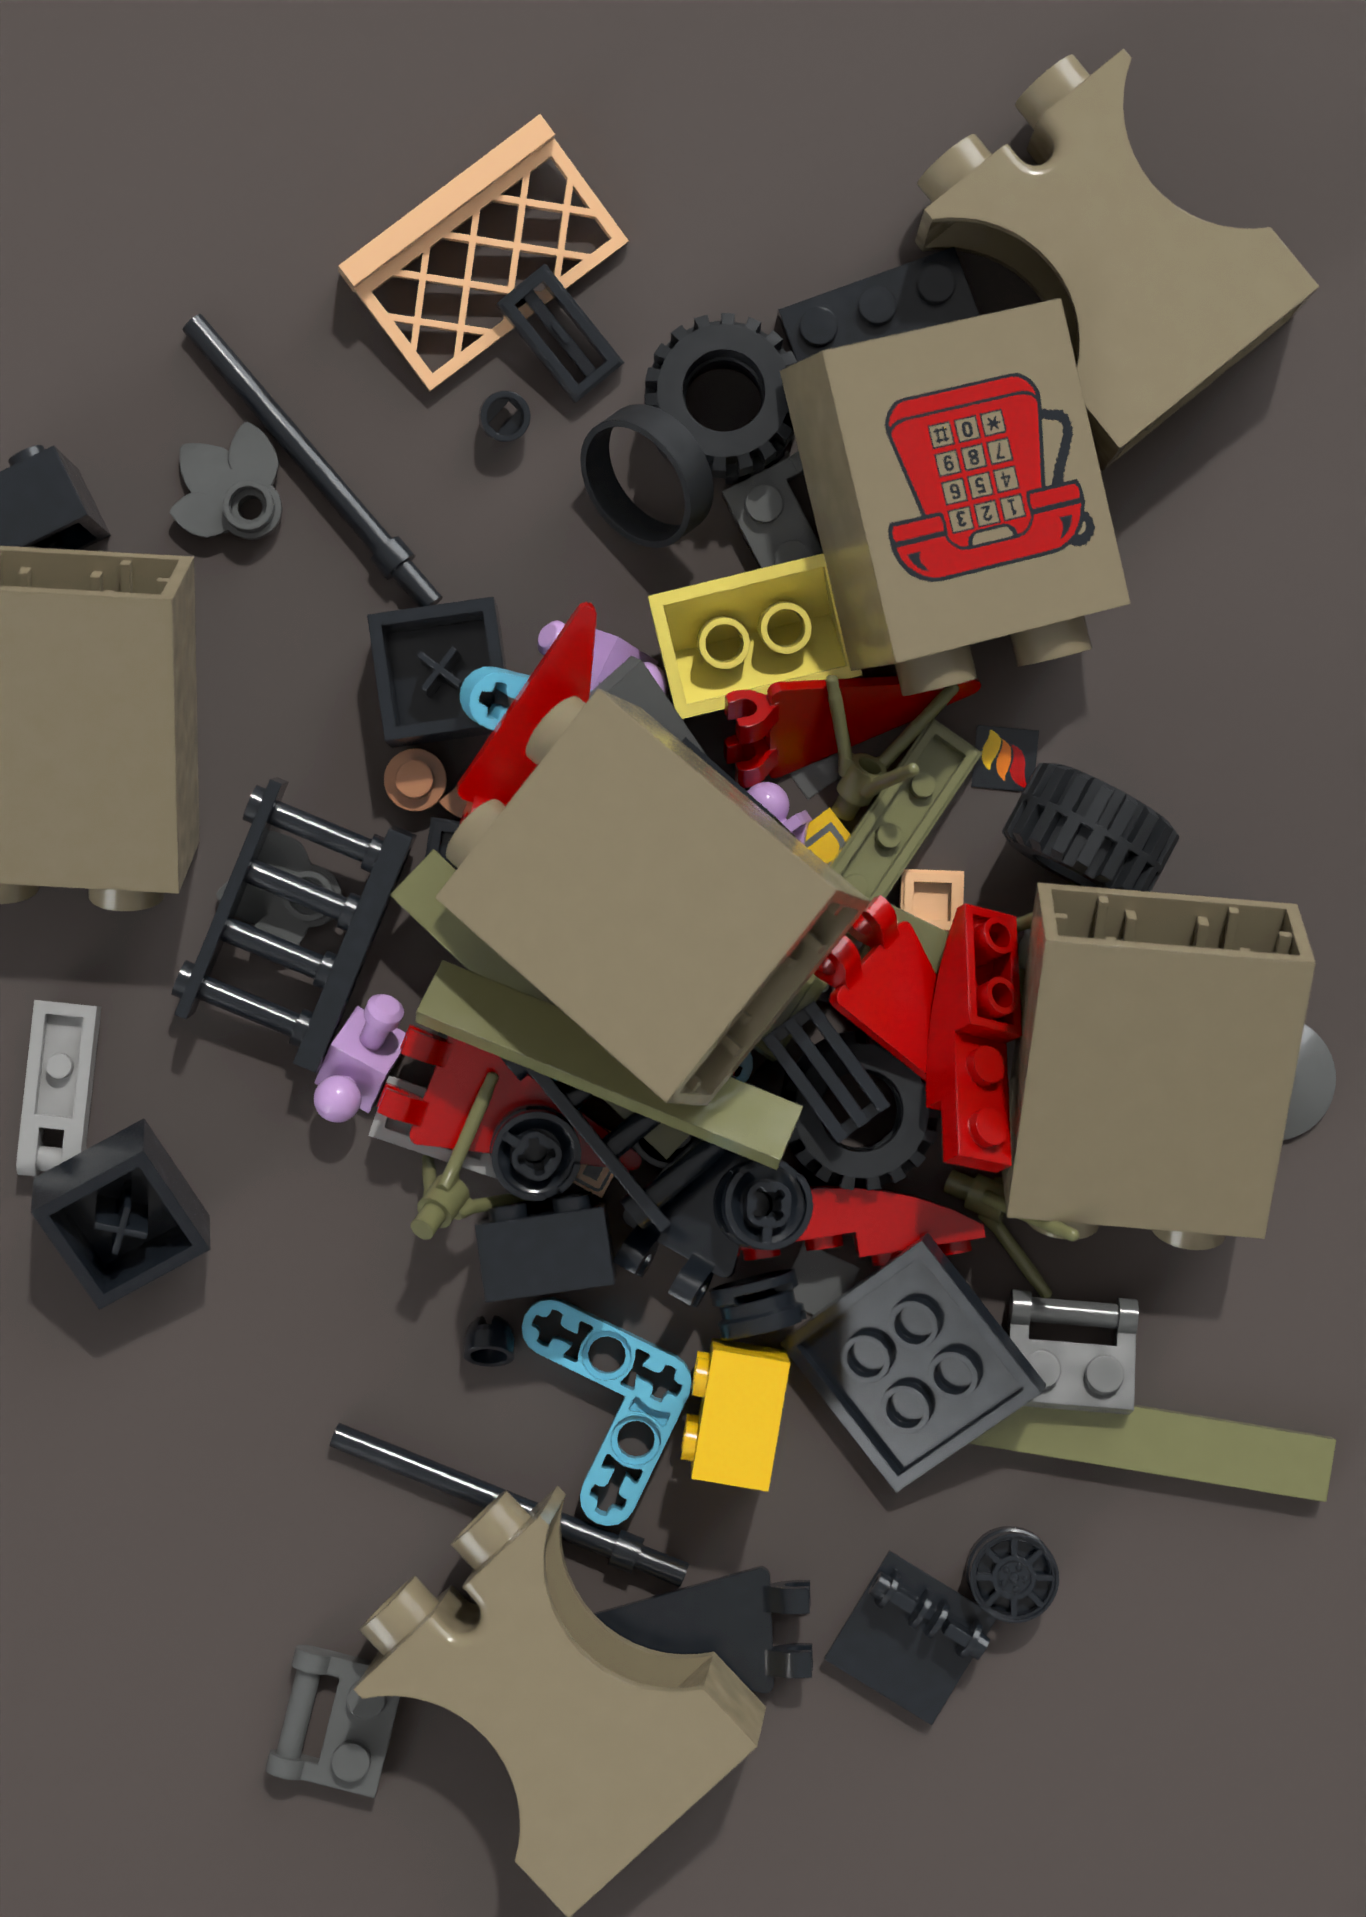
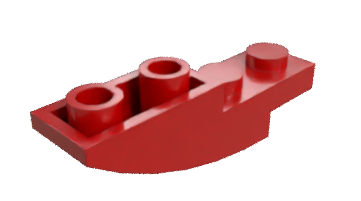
[926,903,1022,1173]
[741,1185,985,1266]

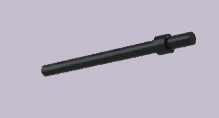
[183,314,443,607]
[329,1423,689,1587]

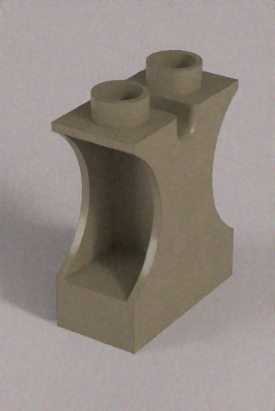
[915,48,1320,472]
[353,1485,766,1917]

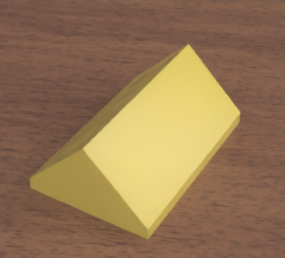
[648,553,862,719]

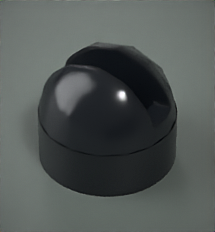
[479,391,531,442]
[464,1315,515,1367]

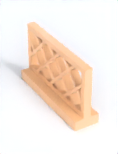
[338,114,629,392]

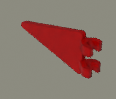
[457,602,597,826]
[724,676,981,788]
[813,895,937,1081]
[377,1024,642,1170]

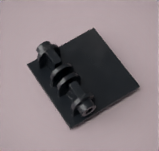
[824,1550,996,1725]

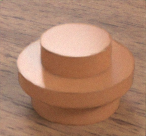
[384,749,447,812]

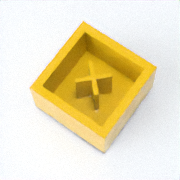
[681,1338,790,1492]

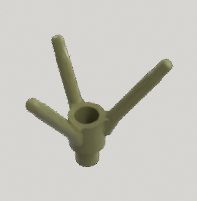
[825,675,959,821]
[410,1072,546,1240]
[944,1169,1079,1298]

